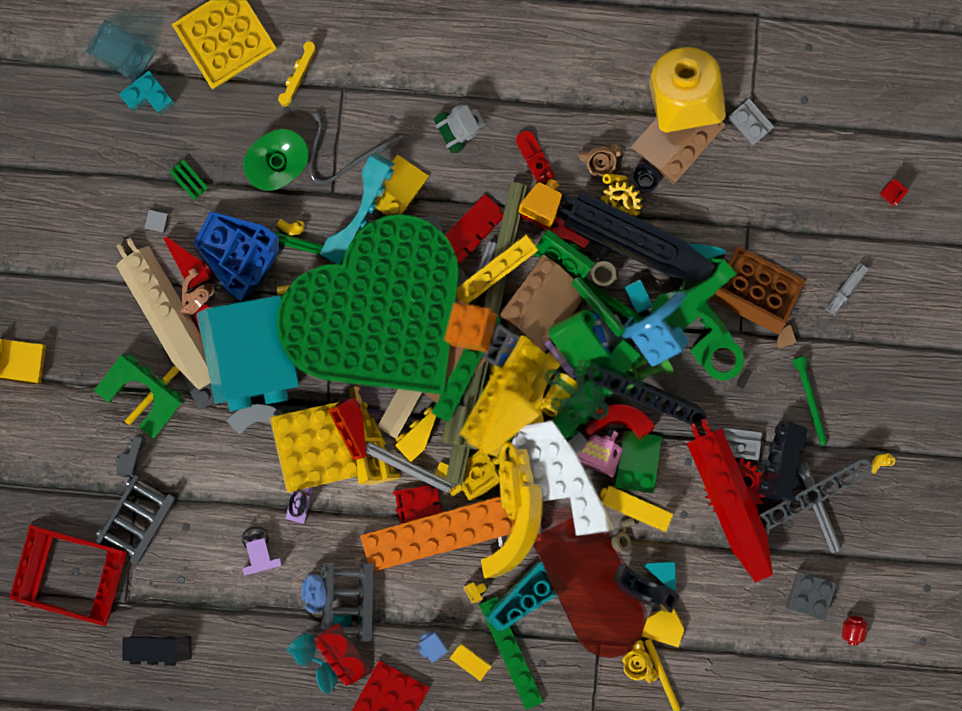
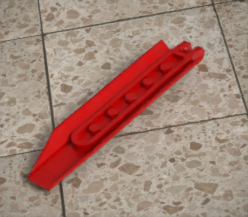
[687,419,773,583]

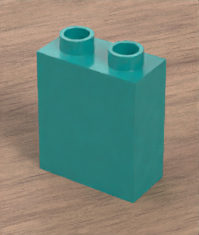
[197,296,299,412]

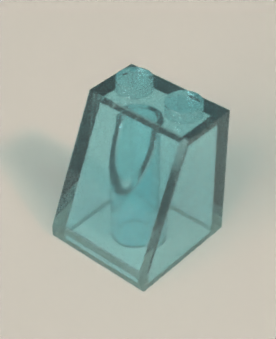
[85,20,156,82]

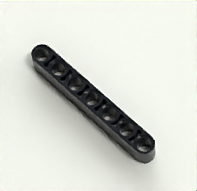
[586,362,707,427]

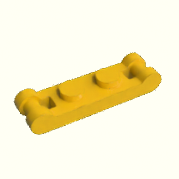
[278,41,316,107]

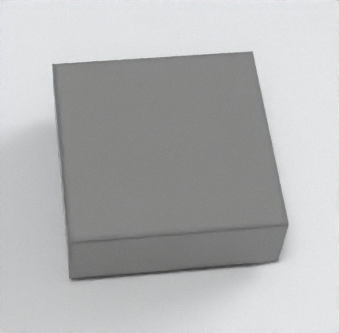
[145,210,168,233]

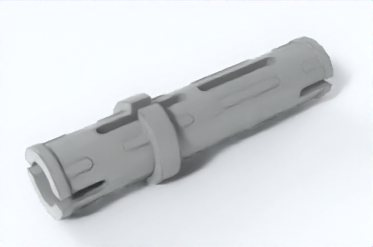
[825,263,869,316]

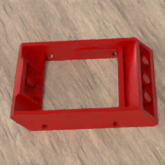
[9,524,127,626]

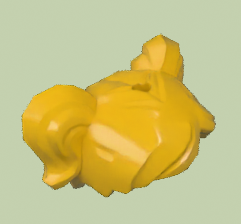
[622,640,658,683]

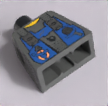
[483,324,521,366]

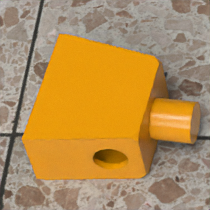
[518,179,562,228]

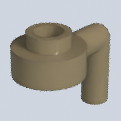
[612,518,639,552]

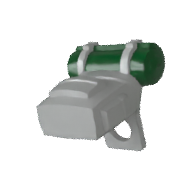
[433,104,485,154]

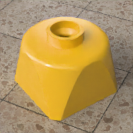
[649,47,726,133]

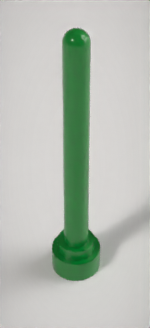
[792,355,827,446]

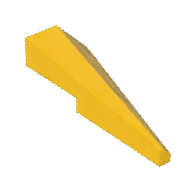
[349,386,401,485]

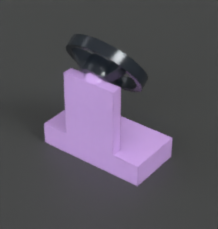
[285,487,314,523]
[242,526,283,576]

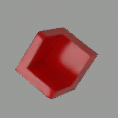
[879,178,909,207]

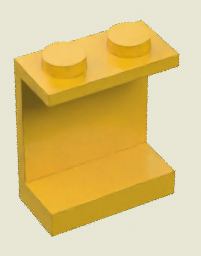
[0,339,46,383]

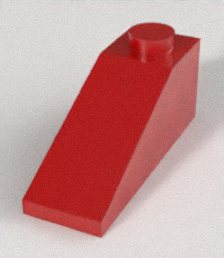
[163,236,213,290]
[328,397,366,460]

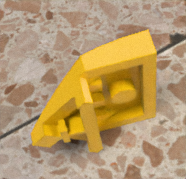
[642,607,684,647]

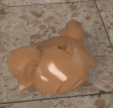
[578,144,621,176]

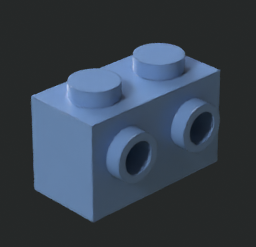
[418,630,448,663]

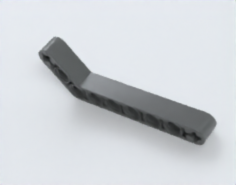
[759,459,872,539]

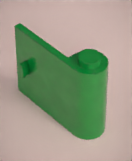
[549,310,614,377]

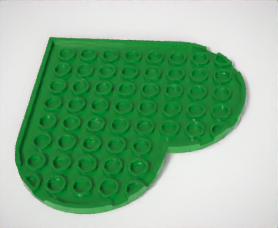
[276,215,458,395]

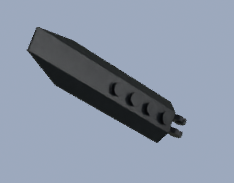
[557,191,715,282]

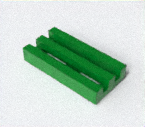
[169,159,209,201]

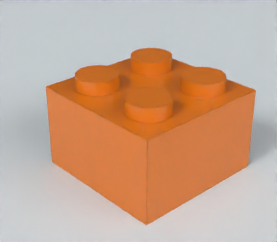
[445,303,497,352]

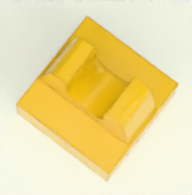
[463,582,487,604]

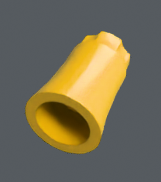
[540,373,579,417]

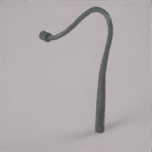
[308,111,405,184]

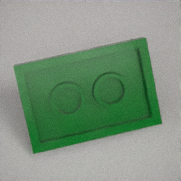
[534,230,595,280]

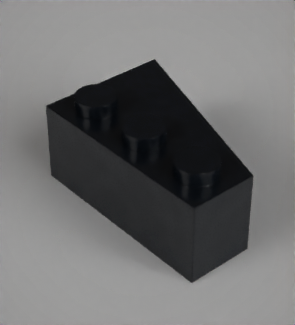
[122,636,192,666]

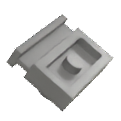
[728,99,774,146]
[723,428,762,460]

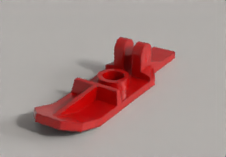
[515,130,558,191]
[521,214,589,249]

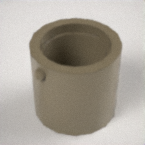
[590,261,617,287]

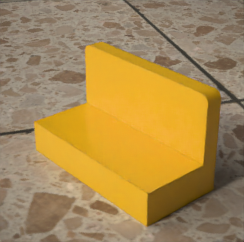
[450,643,492,681]

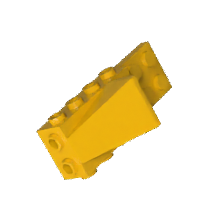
[459,335,548,457]

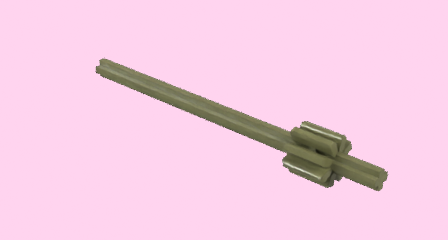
[442,182,527,486]

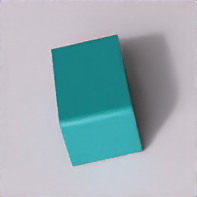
[624,280,653,314]

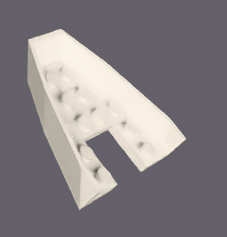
[498,421,615,547]

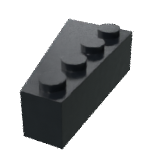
[757,421,808,502]

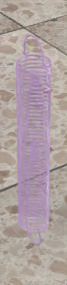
[542,336,580,382]

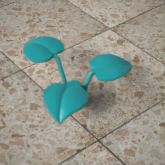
[286,605,352,695]

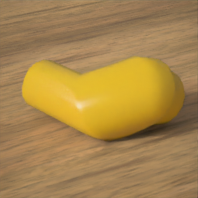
[871,453,896,474]

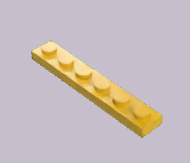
[456,234,539,305]

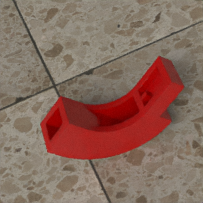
[585,404,655,440]

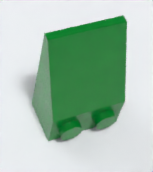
[614,430,662,494]

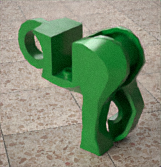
[651,258,744,381]

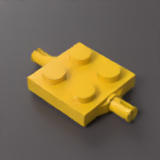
[449,451,500,502]

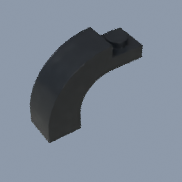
[613,563,679,613]

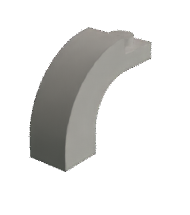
[227,404,285,435]

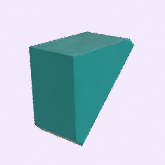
[644,561,676,591]

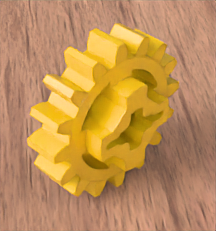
[601,181,643,216]

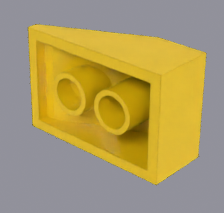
[376,155,429,216]

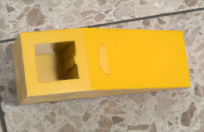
[395,406,436,462]

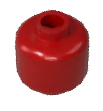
[841,616,868,646]

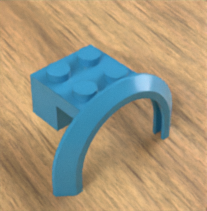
[622,292,689,367]

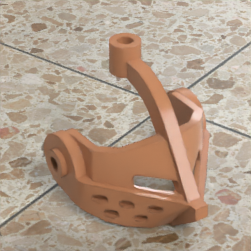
[180,268,215,314]

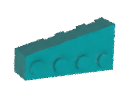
[484,561,568,630]

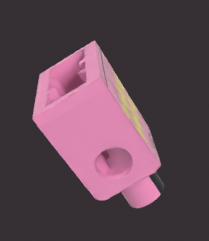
[577,428,622,478]

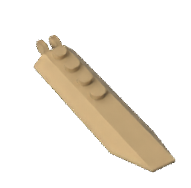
[116,238,211,390]

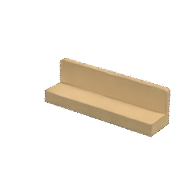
[377,390,422,439]

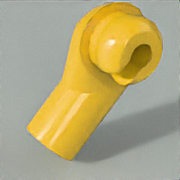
[603,174,629,187]
[276,219,305,236]

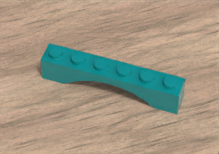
[320,152,395,265]

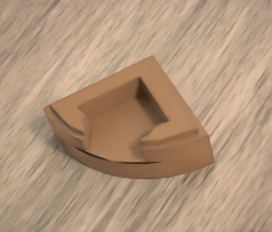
[777,325,797,349]

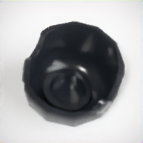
[631,162,660,193]

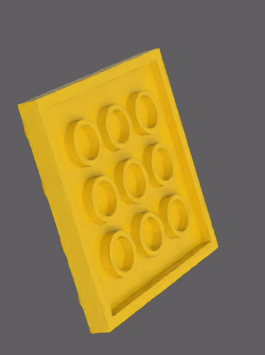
[171,0,277,90]
[270,402,358,493]

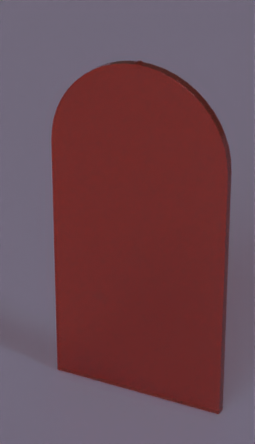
[533,517,644,658]

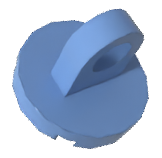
[301,574,338,613]

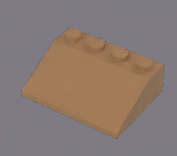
[630,117,725,185]
[499,255,583,353]

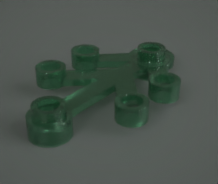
[544,366,609,421]

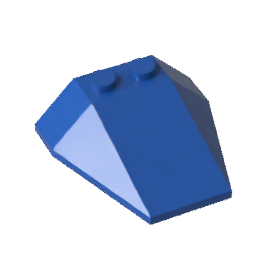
[193,211,279,301]

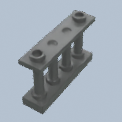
[96,475,177,565]
[319,563,374,641]

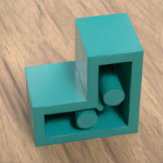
[119,71,175,115]

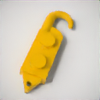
[499,441,521,520]

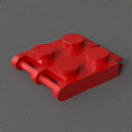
[393,485,442,524]

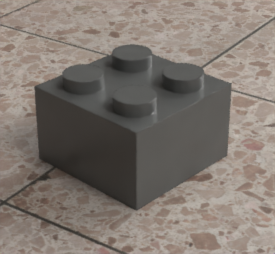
[786,571,836,620]

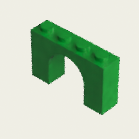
[94,353,185,439]

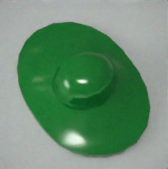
[243,129,309,191]

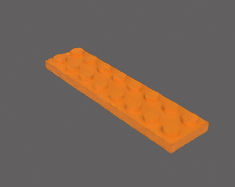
[360,496,515,572]

